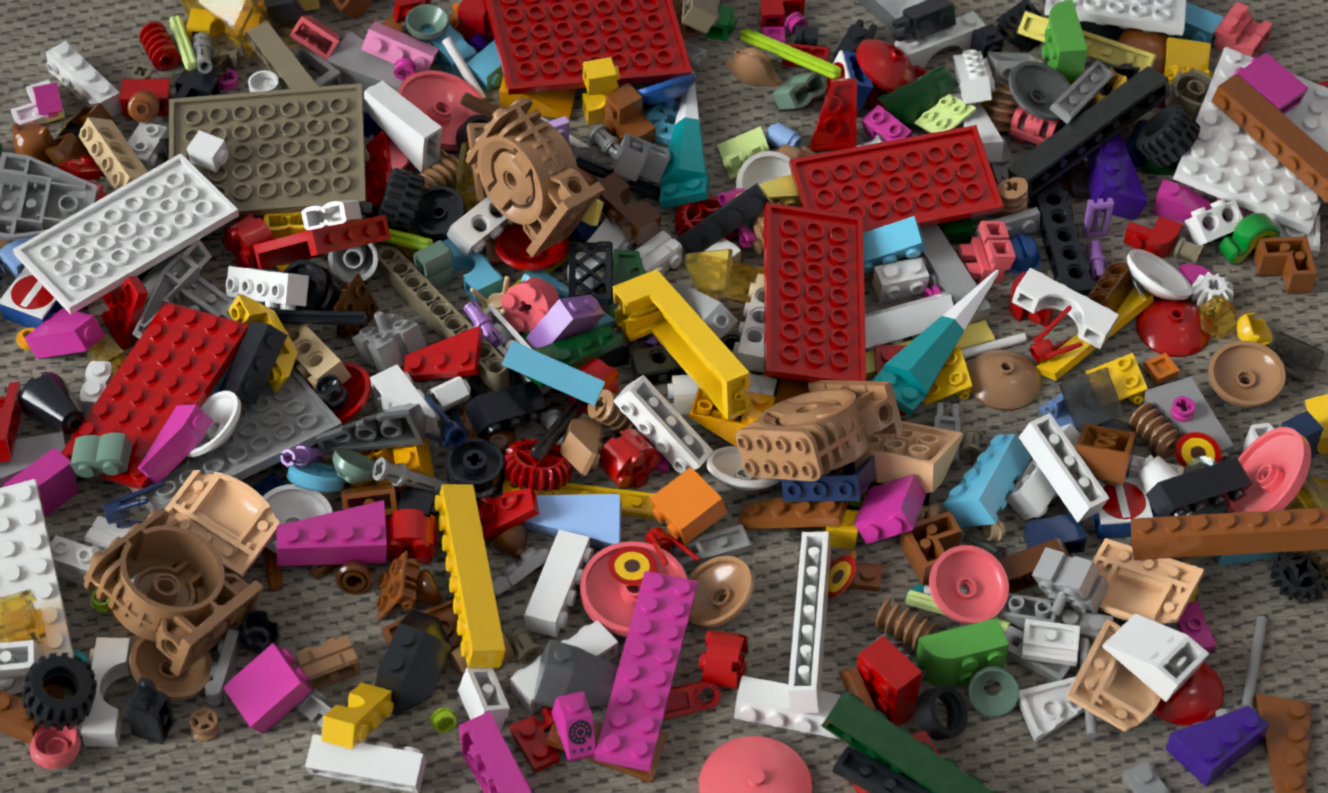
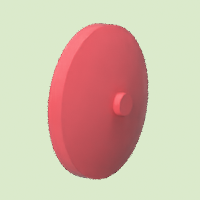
[398,70,483,151]
[1225,427,1311,513]
[580,542,687,637]
[699,736,812,793]

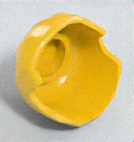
[1237,312,1273,346]

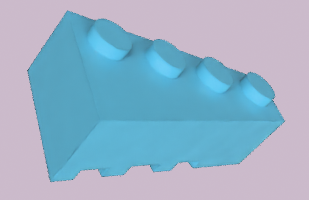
[943,433,1031,527]

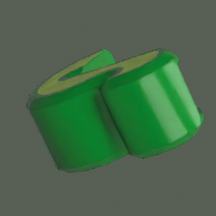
[1219,213,1280,265]

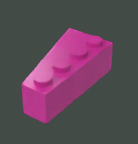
[277,500,387,566]
[459,711,532,793]

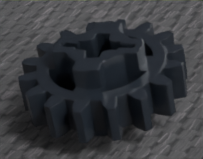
[1270,551,1328,603]

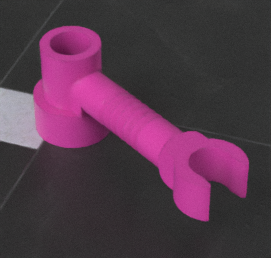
[718,188,756,248]

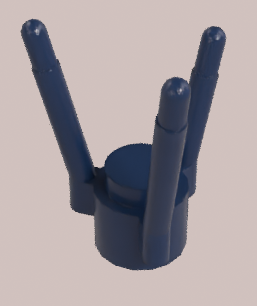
[425,396,469,448]
[104,481,165,528]

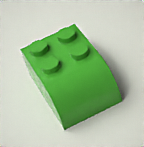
[1042,0,1088,84]
[915,618,1009,686]

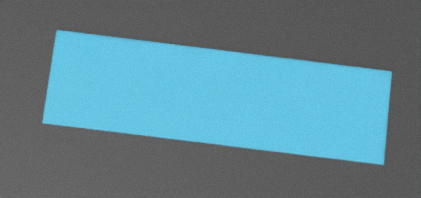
[502,341,605,406]

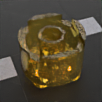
[0,589,46,644]

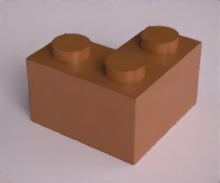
[603,83,656,144]
[1253,236,1317,294]
[899,511,962,586]
[0,684,64,744]

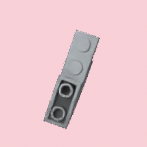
[1000,593,1114,646]

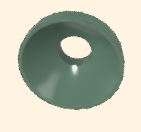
[406,4,448,41]
[332,447,375,485]
[968,666,1019,717]

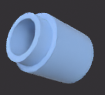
[766,122,802,149]

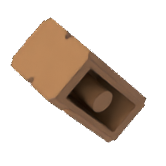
[295,636,360,690]

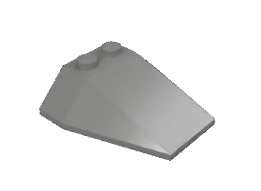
[0,152,98,240]
[133,252,240,339]

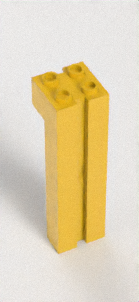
[613,269,751,421]

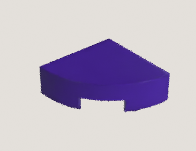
[466,32,489,54]

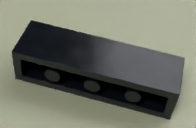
[1145,457,1253,517]

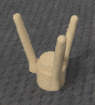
[470,276,510,318]

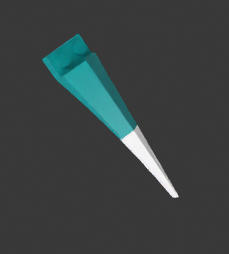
[659,70,710,209]
[872,269,999,416]

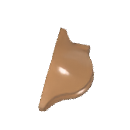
[725,48,782,87]

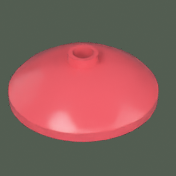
[929,545,1009,624]

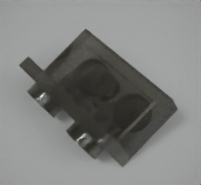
[1270,332,1325,383]

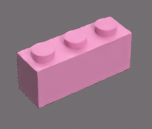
[361,21,439,73]

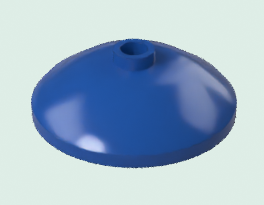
[637,72,697,108]

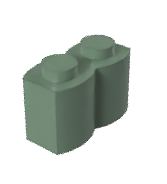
[773,72,828,110]
[413,240,455,290]
[70,433,132,478]

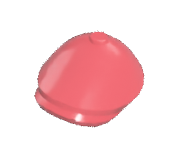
[30,723,81,769]

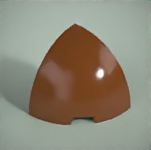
[1110,28,1167,74]

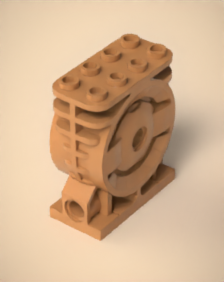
[465,97,605,258]
[735,380,904,481]
[84,508,264,676]

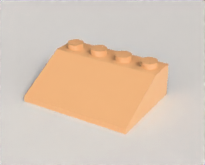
[836,421,963,493]

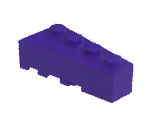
[1087,133,1148,220]

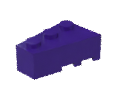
[1166,706,1269,787]

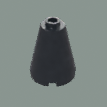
[19,372,85,434]

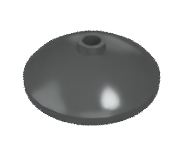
[1009,61,1071,121]

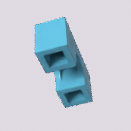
[442,238,504,305]

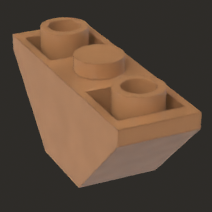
[559,418,604,476]

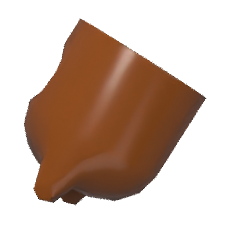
[12,122,53,164]

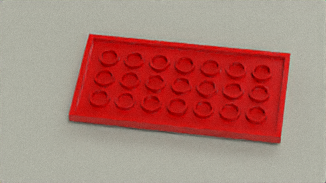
[789,125,1004,233]
[764,202,866,382]
[61,302,249,490]

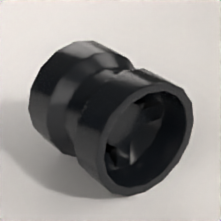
[794,25,819,46]
[316,374,350,410]

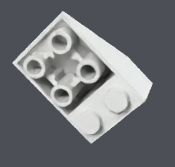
[370,365,440,448]
[1102,613,1209,702]

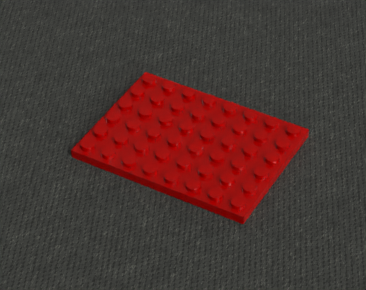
[485,0,693,95]

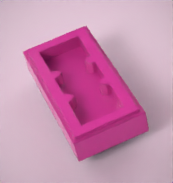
[1176,601,1217,652]

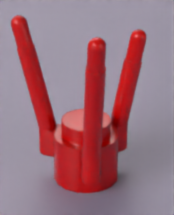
[1029,305,1083,364]
[645,527,700,566]

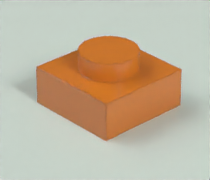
[1143,353,1180,385]

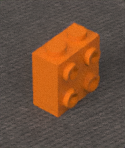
[649,467,728,544]

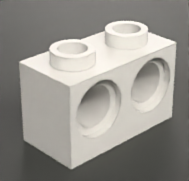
[1184,199,1243,246]

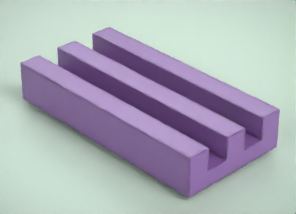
[1082,198,1114,238]

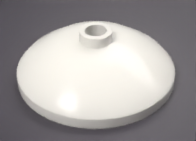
[736,151,791,217]
[1127,249,1193,300]
[187,391,241,457]
[707,446,781,491]
[263,484,333,553]

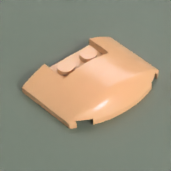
[165,470,280,577]
[1092,538,1205,624]
[1066,619,1161,732]

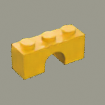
[186,8,261,47]
[582,57,620,126]
[322,682,393,750]

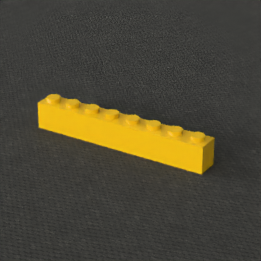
[435,484,505,668]

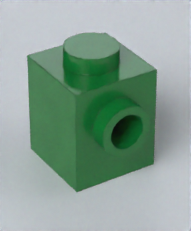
[705,5,737,41]

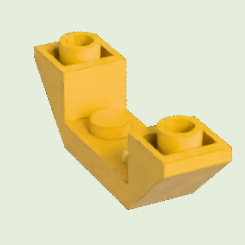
[228,294,298,392]

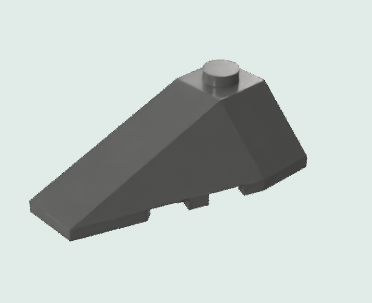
[316,404,427,455]

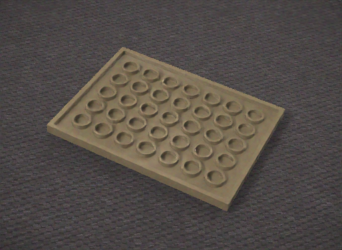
[169,83,367,217]

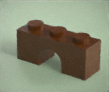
[44,102,118,167]
[598,172,661,245]

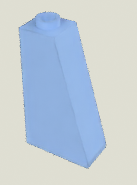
[524,494,622,549]

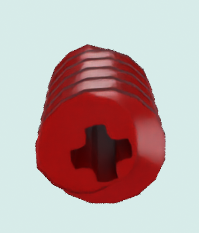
[139,21,181,72]

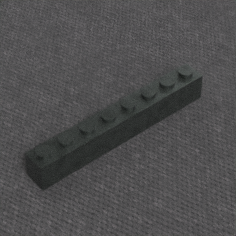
[1007,66,1170,198]

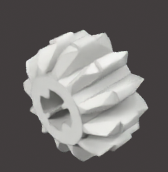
[1191,272,1234,314]

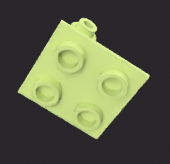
[914,94,977,133]
[717,126,770,180]

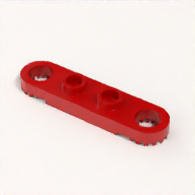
[663,681,721,720]

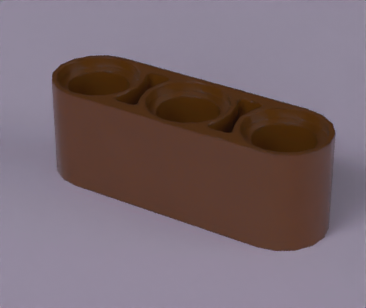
[1087,262,1133,313]
[999,538,1071,593]

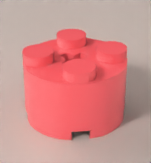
[501,277,560,333]

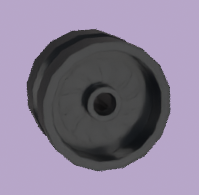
[414,185,469,243]
[283,259,341,311]
[446,438,504,502]

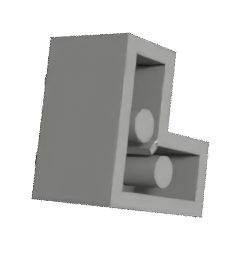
[614,133,670,184]

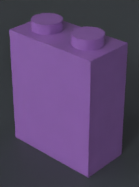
[526,295,605,349]

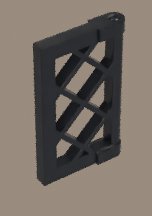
[569,241,613,305]

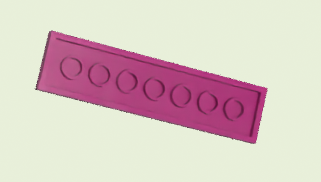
[595,571,698,772]

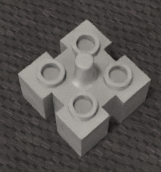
[352,311,427,372]
[1032,547,1110,615]

